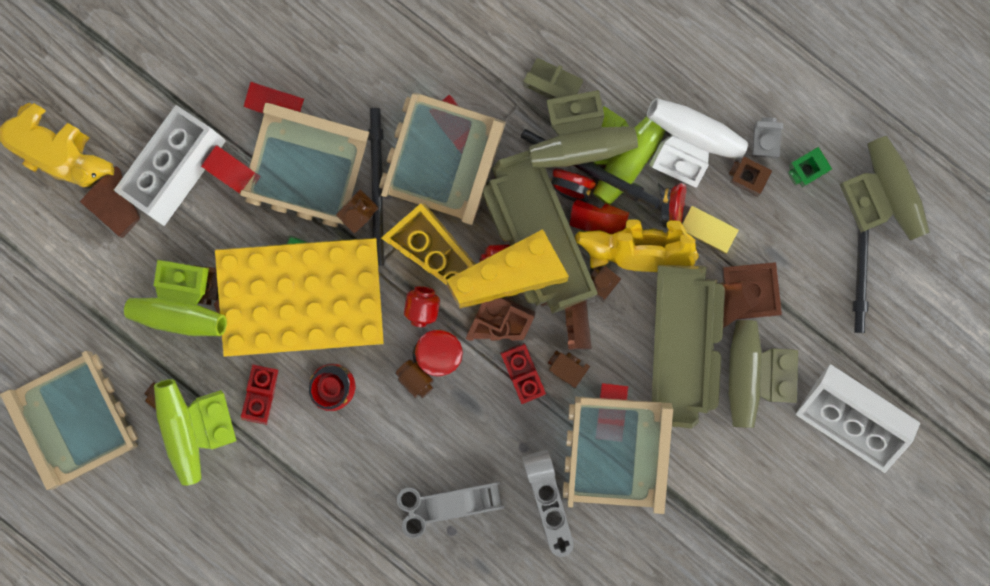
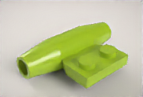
[592,106,666,205]
[124,260,227,336]
[154,379,236,486]

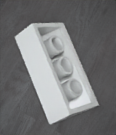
[114,105,226,226]
[795,364,920,473]

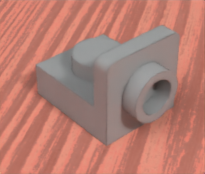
[752,117,783,158]

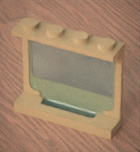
[379,92,506,225]
[240,103,370,228]
[0,351,139,490]
[563,396,673,514]

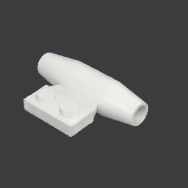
[647,98,748,188]

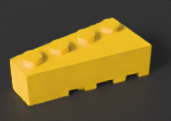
[381,203,476,285]
[447,229,569,308]

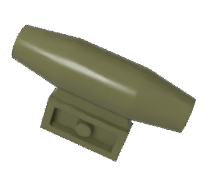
[529,90,638,168]
[839,135,930,241]
[728,320,798,428]

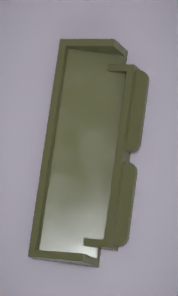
[482,150,598,314]
[652,265,725,429]

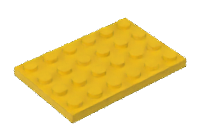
[215,238,384,357]

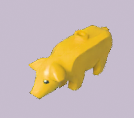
[0,103,114,187]
[574,220,699,272]

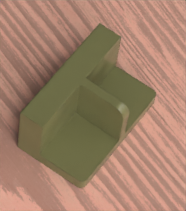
[523,58,583,99]

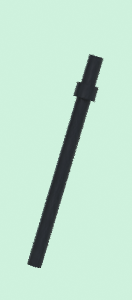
[368,108,384,266]
[521,129,661,209]
[852,228,869,333]

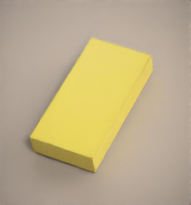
[682,206,739,254]

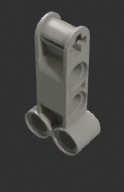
[522,449,574,557]
[397,482,505,538]

